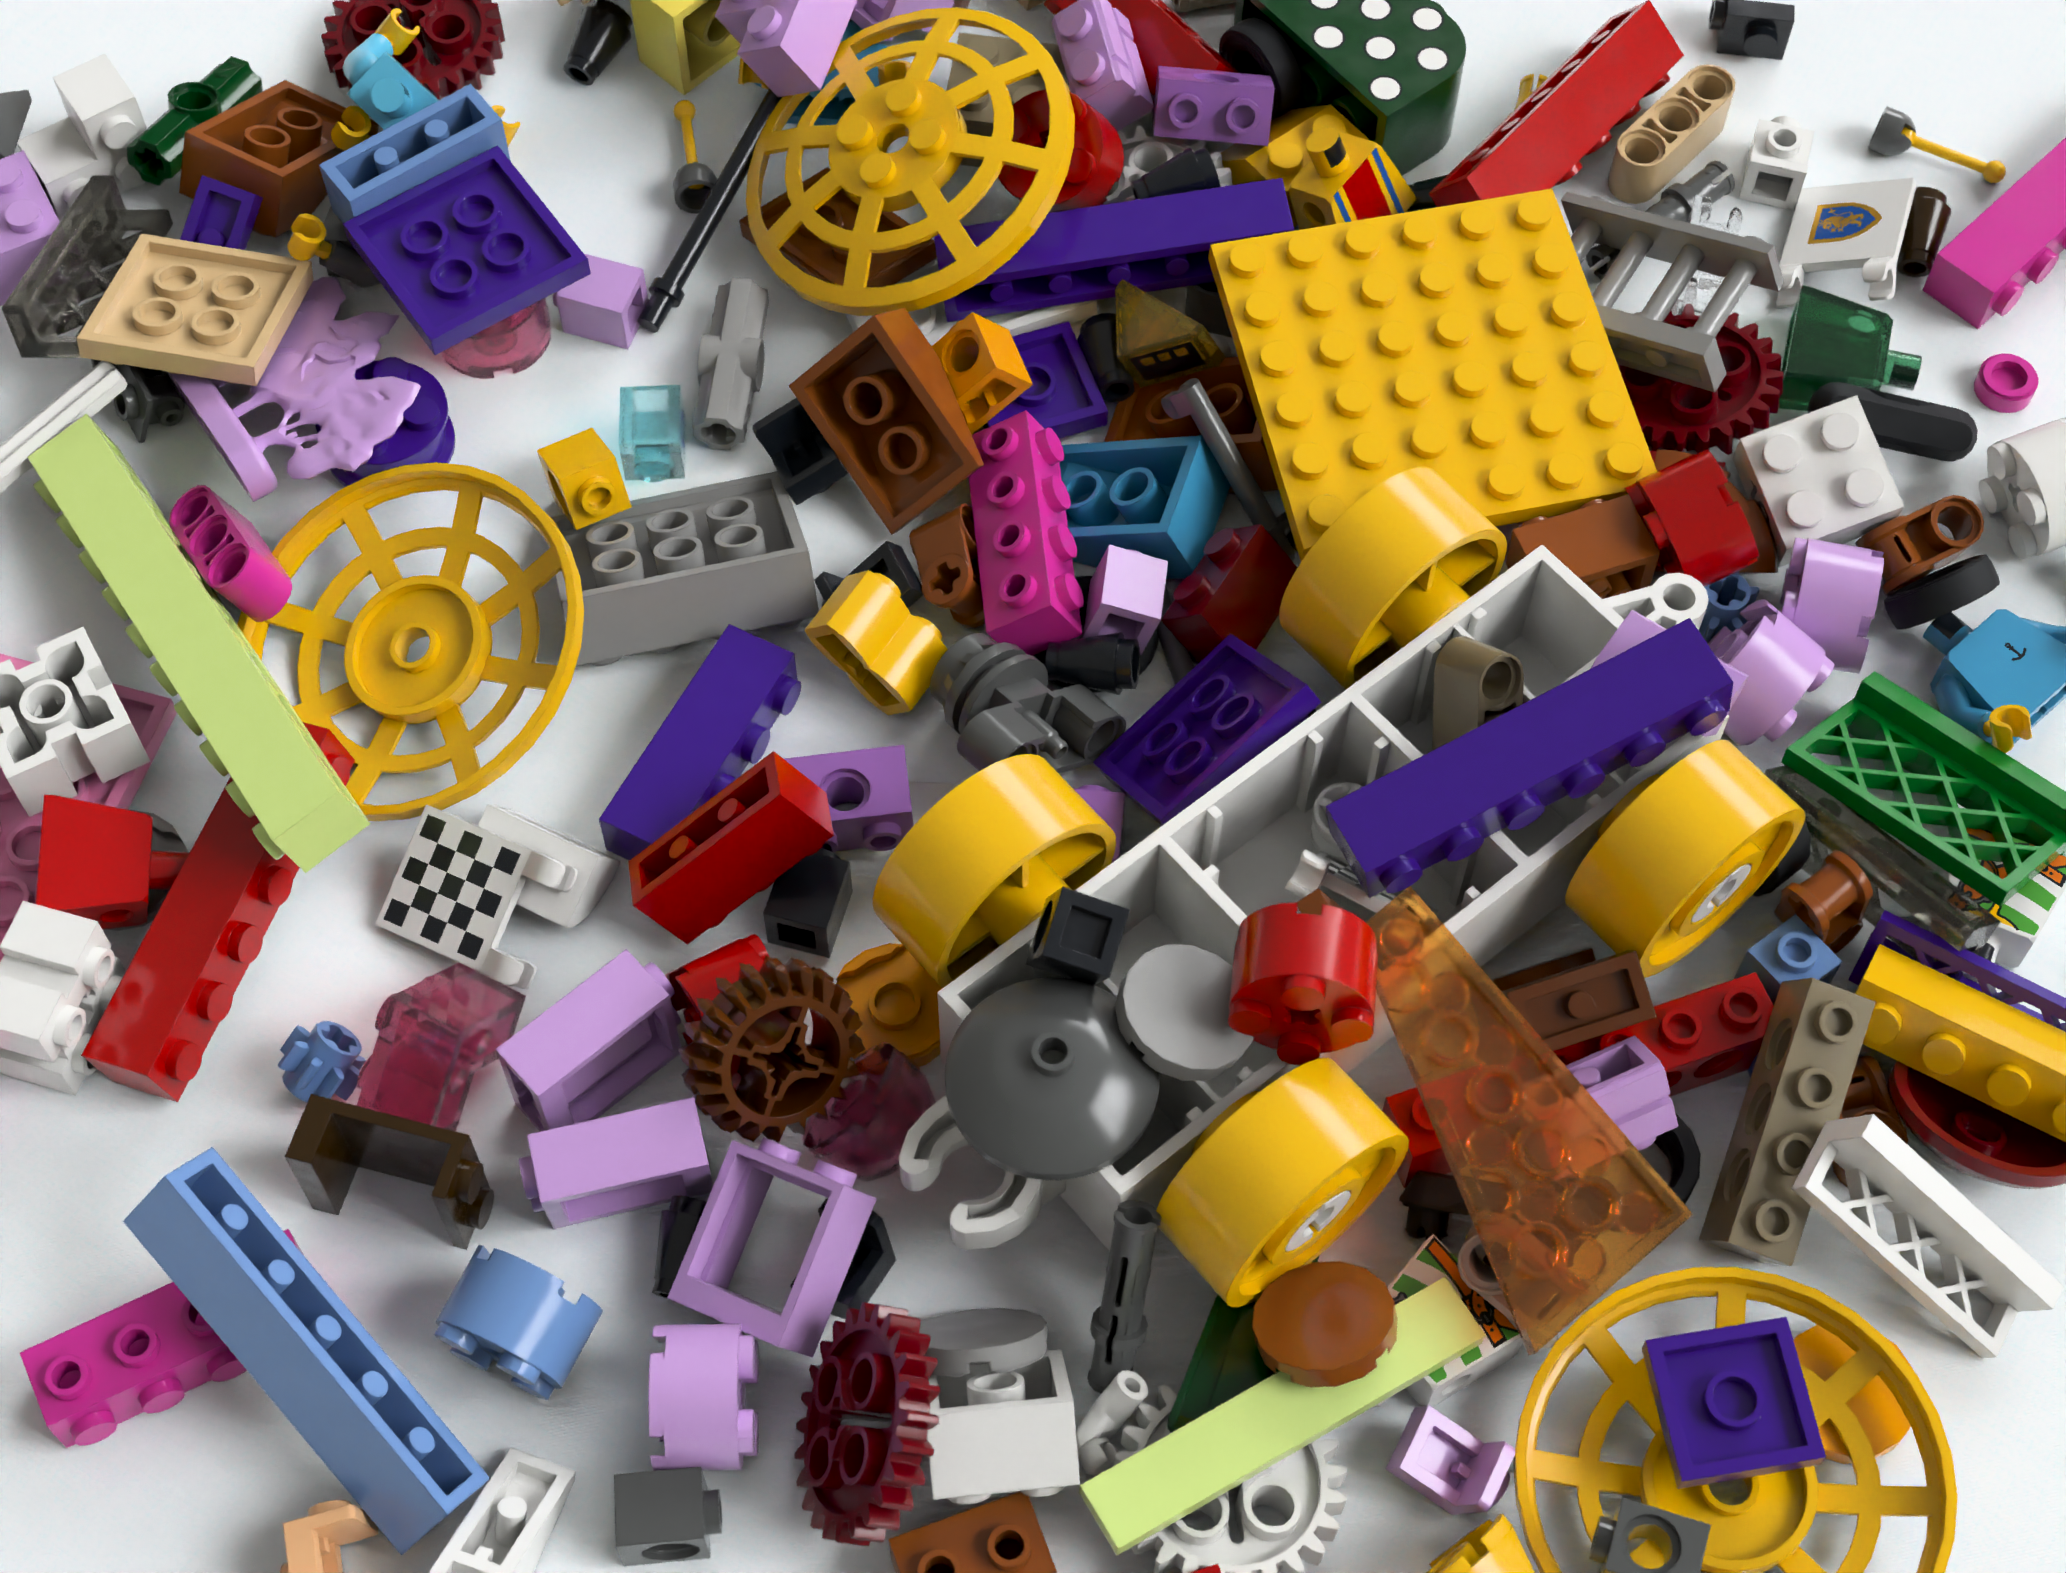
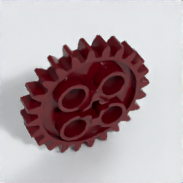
[321,0,505,100]
[1618,303,1783,455]
[794,1302,940,1546]

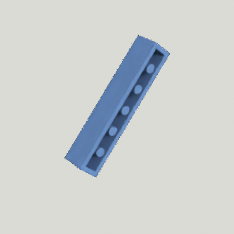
[123,1147,490,1556]

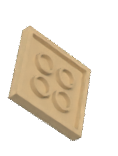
[77,233,314,386]

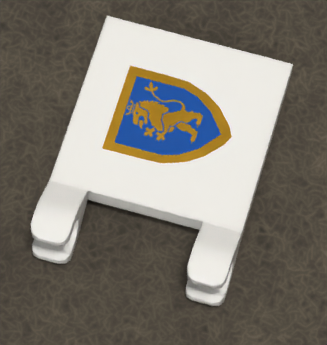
[1776,177,1916,308]

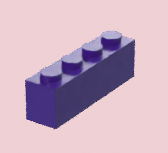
[599,624,801,861]

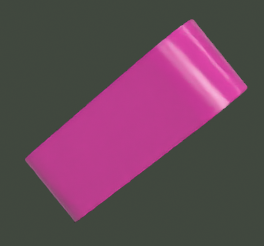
[169,485,292,622]

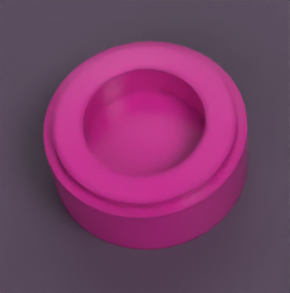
[1974,354,2039,413]

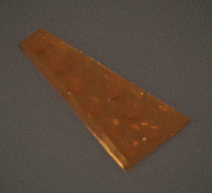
[1366,886,1693,1356]

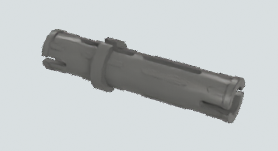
[1586,160,1735,280]
[1087,1200,1161,1394]

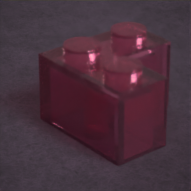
[356,962,526,1131]

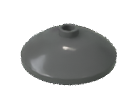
[945,977,1160,1180]

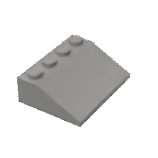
[551,471,819,666]

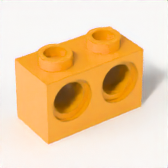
[932,312,1033,435]

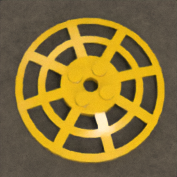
[746,7,1075,316]
[237,462,584,821]
[1513,1267,1958,1573]

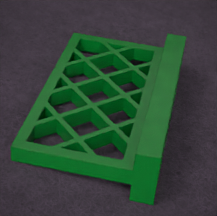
[1781,671,2066,907]

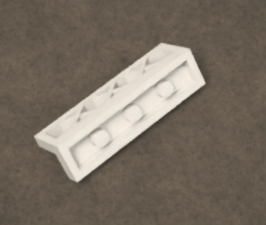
[1791,1114,2064,1358]

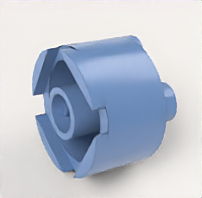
[434,1245,603,1401]

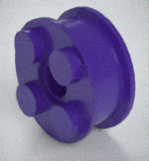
[315,357,456,487]

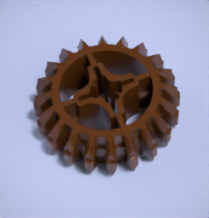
[678,956,865,1143]

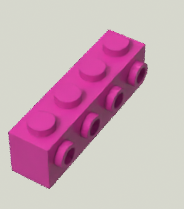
[969,410,1084,656]
[20,1228,304,1448]

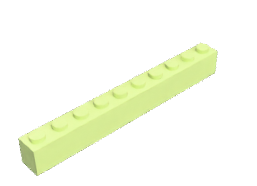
[27,413,370,873]

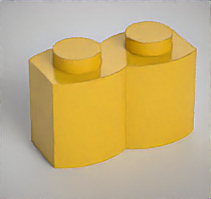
[805,570,948,715]

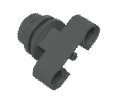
[930,633,1126,774]

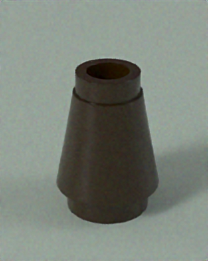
[1897,187,1951,277]

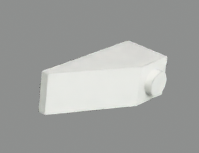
[428,1447,576,1573]

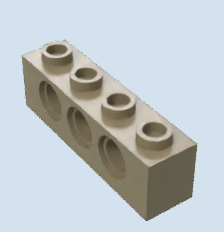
[1699,978,1876,1266]

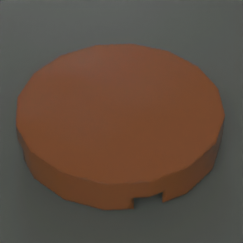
[1252,1261,1397,1387]

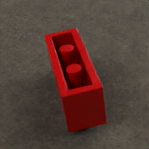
[628,751,834,945]

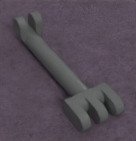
[1161,378,1298,561]

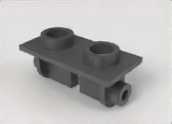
[91,359,184,443]

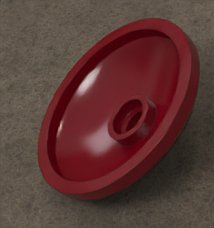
[1889,1061,2066,1189]

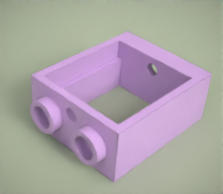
[496,949,681,1132]
[519,1097,713,1229]
[667,1137,877,1357]

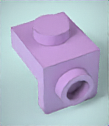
[1386,1405,1516,1515]

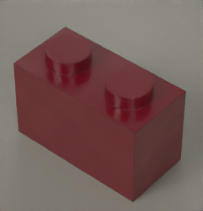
[1161,524,1298,663]

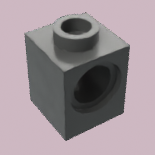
[614,1467,723,1566]
[1589,1498,1711,1573]

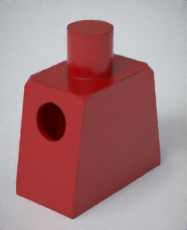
[36,795,190,930]

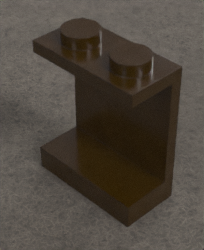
[285,1094,494,1250]

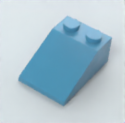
[1059,435,1230,579]

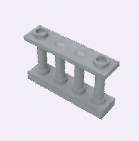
[1561,192,1784,392]

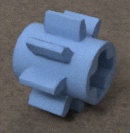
[1699,571,1760,644]
[278,1021,366,1103]

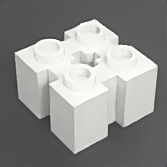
[0,626,151,817]
[0,901,126,1096]

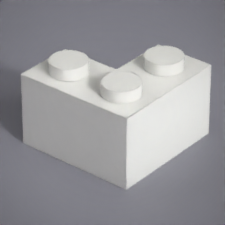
[17,53,147,222]

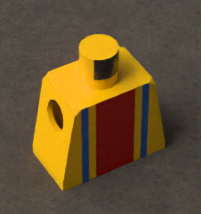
[1289,127,1417,230]

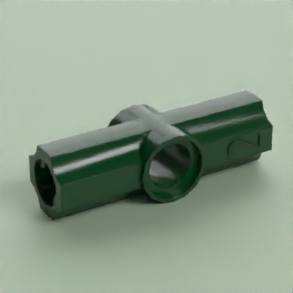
[127,56,262,186]

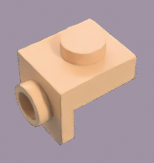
[280,1500,379,1573]

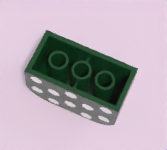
[1234,0,1466,176]

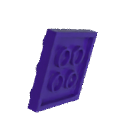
[343,145,591,355]
[1093,633,1321,826]

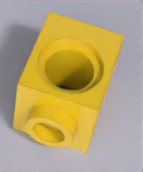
[536,428,632,530]

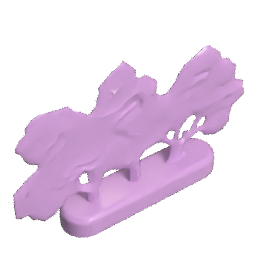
[168,277,421,502]

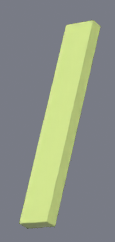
[1079,1276,1486,1556]

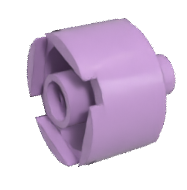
[1780,537,1884,674]
[1708,599,1834,746]
[648,1324,759,1471]

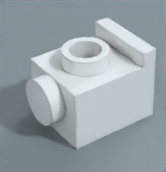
[1739,116,1815,211]

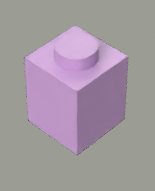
[553,254,648,349]
[1082,544,1168,655]

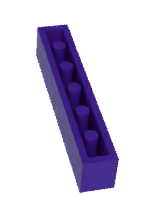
[934,178,1294,322]
[1326,618,1733,898]

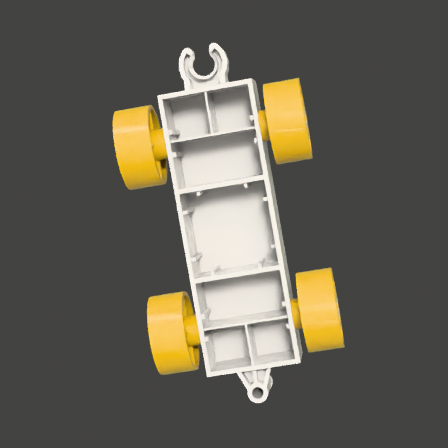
[873,467,1805,1308]

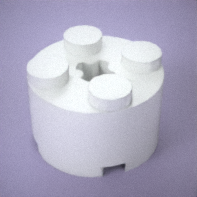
[1979,417,2066,559]

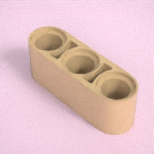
[1608,64,1735,204]

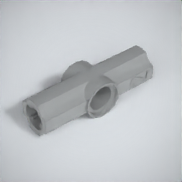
[692,277,769,450]

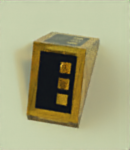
[1115,279,1226,388]

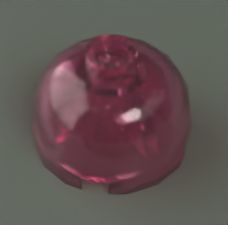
[802,1042,936,1181]

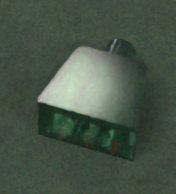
[1779,285,1922,411]

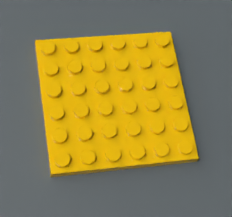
[1208,189,1657,561]

